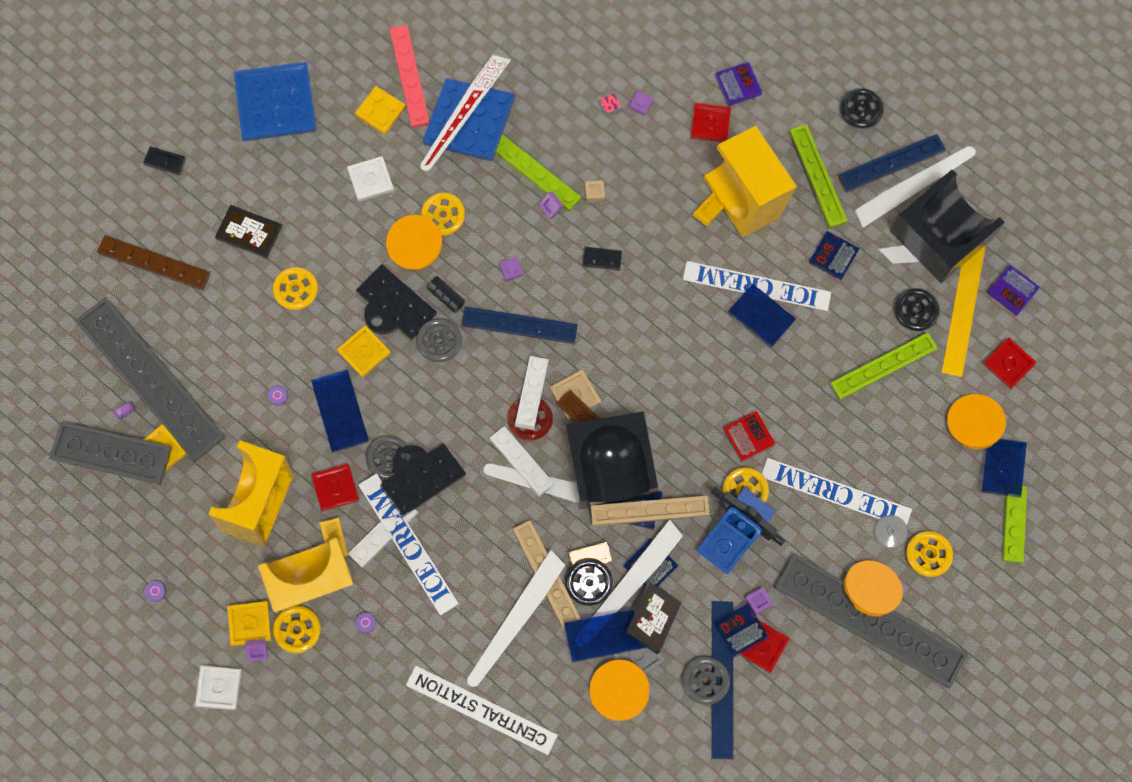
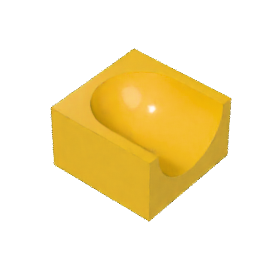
[703,126,797,238]
[208,440,294,547]
[258,538,354,613]

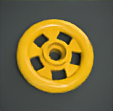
[421,192,465,236]
[273,267,318,310]
[722,467,769,502]
[907,531,953,577]
[273,606,321,653]

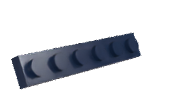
[839,134,946,192]
[462,306,578,344]

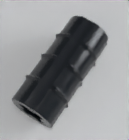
[427,276,466,313]

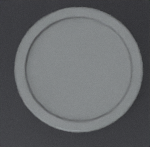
[874,515,908,550]

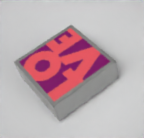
[598,92,622,117]

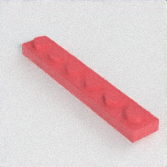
[390,25,429,129]

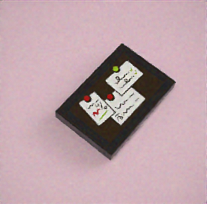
[215,205,283,259]
[624,582,681,654]

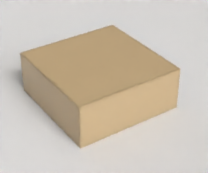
[585,180,605,202]

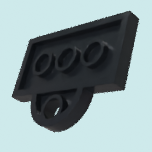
[356,264,437,341]
[380,443,466,518]

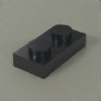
[143,146,186,176]
[583,247,622,271]

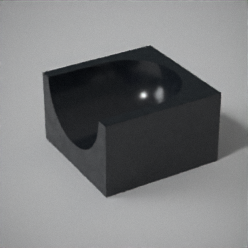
[890,169,1005,284]
[566,411,659,510]

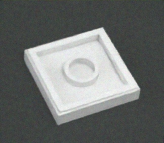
[347,156,394,202]
[195,666,242,710]

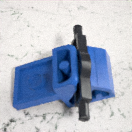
[696,486,786,575]

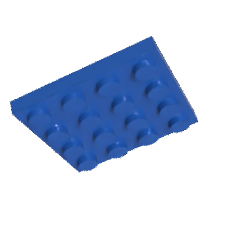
[234,62,317,141]
[423,78,515,161]

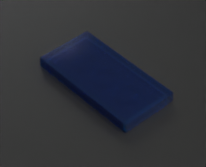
[311,370,369,453]
[563,609,647,663]

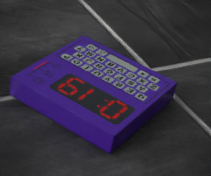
[715,62,763,107]
[987,265,1040,316]

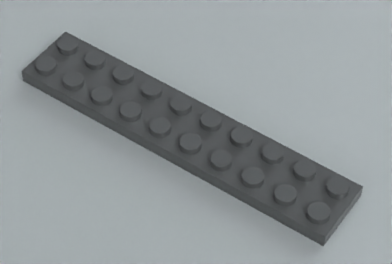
[74,297,225,462]
[775,554,969,689]

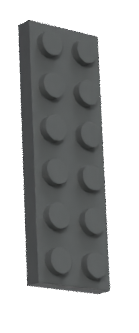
[49,421,172,486]

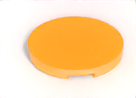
[386,215,443,271]
[947,394,1006,450]
[844,560,903,617]
[589,660,650,721]

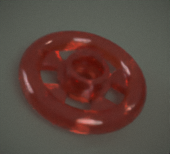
[507,398,553,441]

